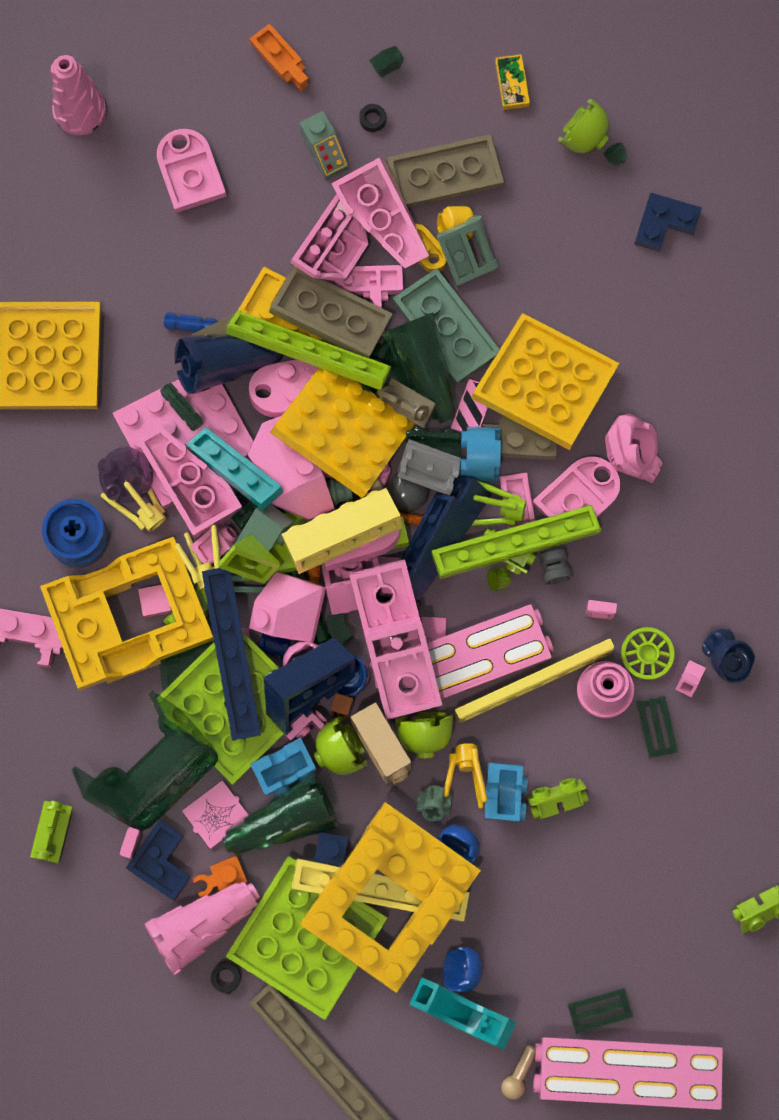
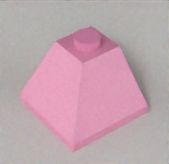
[322,556,379,615]
[249,572,326,642]

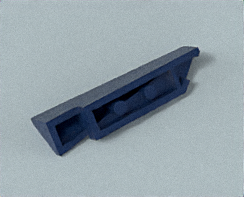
[401,476,491,601]

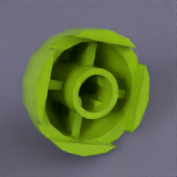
[558,99,609,154]
[395,711,453,758]
[314,716,368,775]

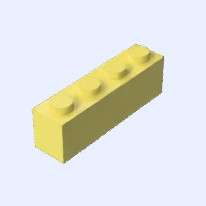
[282,488,403,574]

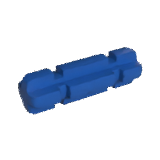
[164,312,217,333]

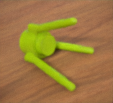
[471,480,527,526]

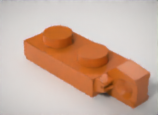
[249,24,309,91]

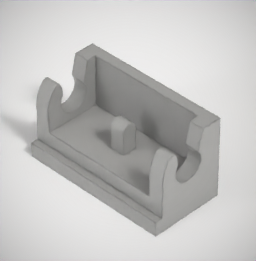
[397,439,461,496]

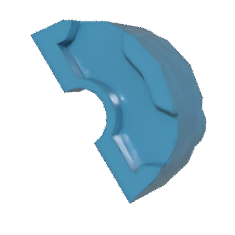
[460,426,501,482]
[250,738,316,798]
[484,763,528,822]

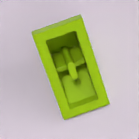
[218,534,281,584]

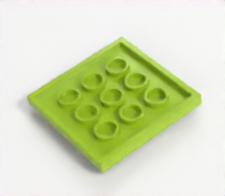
[152,631,283,785]
[225,856,388,1020]

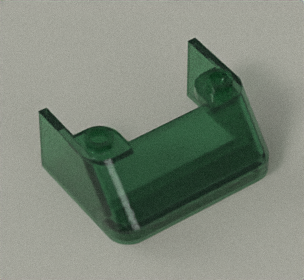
[71,690,218,831]

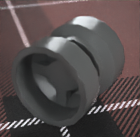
[539,549,572,584]

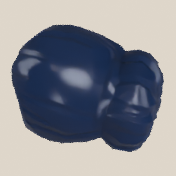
[702,629,755,683]

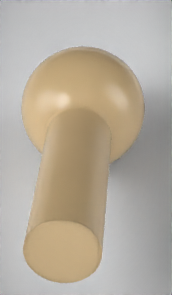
[501,1045,536,1100]

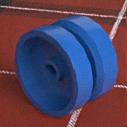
[42,499,109,568]

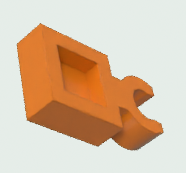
[193,855,248,898]

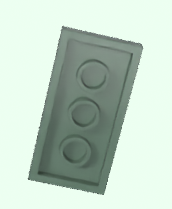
[393,268,500,385]

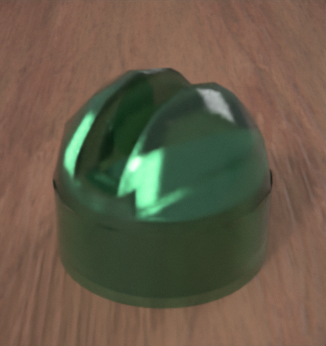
[604,142,627,166]

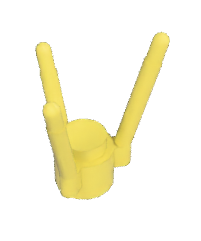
[101,472,166,532]
[175,524,220,590]

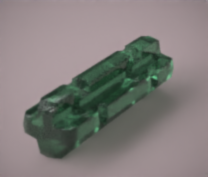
[160,383,203,431]

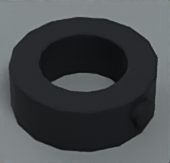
[360,104,386,132]
[211,962,241,994]

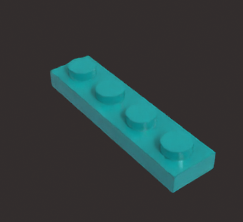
[185,427,283,510]

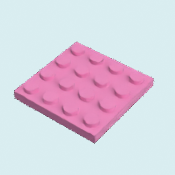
[113,379,253,509]

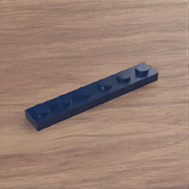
[202,568,261,741]

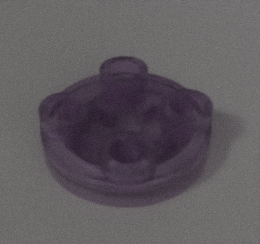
[98,447,153,503]

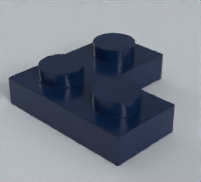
[634,192,702,252]
[126,820,191,902]

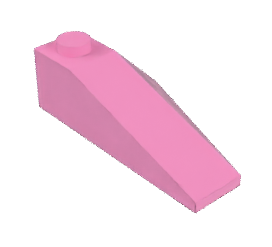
[332,158,430,268]
[137,426,242,541]

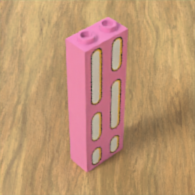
[370,604,554,719]
[533,1037,722,1110]

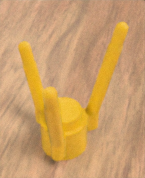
[443,744,487,809]

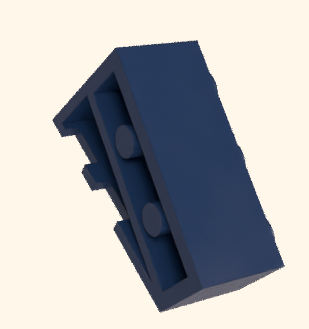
[263,637,355,735]

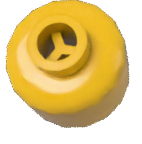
[437,206,476,241]

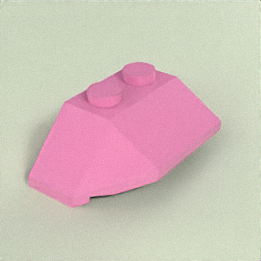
[290,194,368,282]
[248,415,335,521]

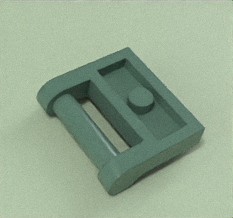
[436,215,500,286]

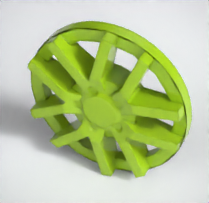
[621,627,675,680]

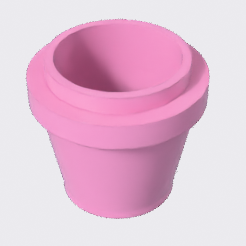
[576,661,634,719]

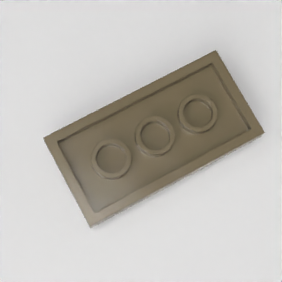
[387,134,504,208]
[269,266,393,358]

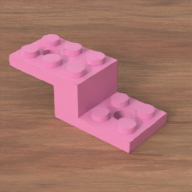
[349,559,442,720]

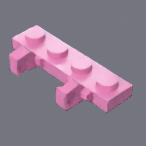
[323,265,403,308]
[0,609,63,668]

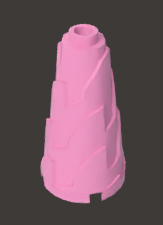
[51,55,106,136]
[144,882,260,975]

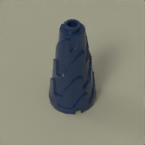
[174,336,284,394]

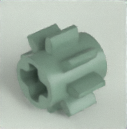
[416,786,452,821]

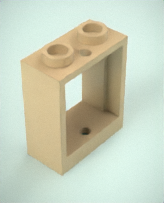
[351,702,411,785]

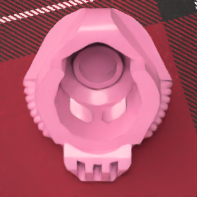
[605,414,663,483]

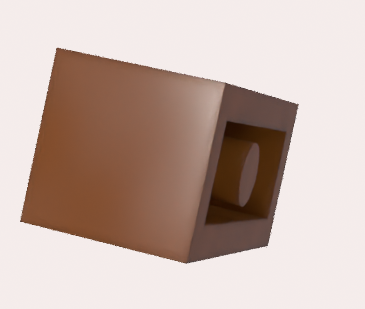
[330,693,353,721]

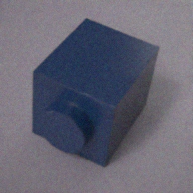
[314,832,349,867]

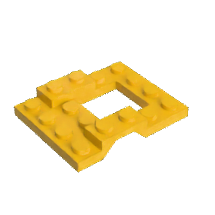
[40,536,214,691]
[299,802,481,993]

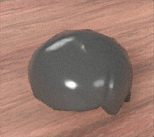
[385,473,429,512]

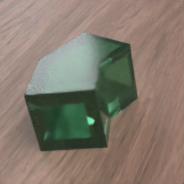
[369,46,404,78]
[327,614,354,646]

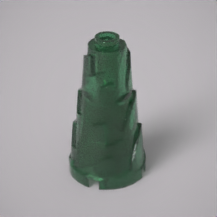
[381,312,457,424]
[222,774,338,855]

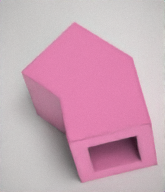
[675,660,706,697]

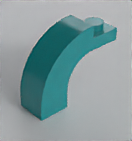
[409,978,517,1050]

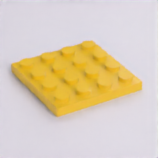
[0,302,101,410]
[471,313,619,450]
[270,368,415,498]

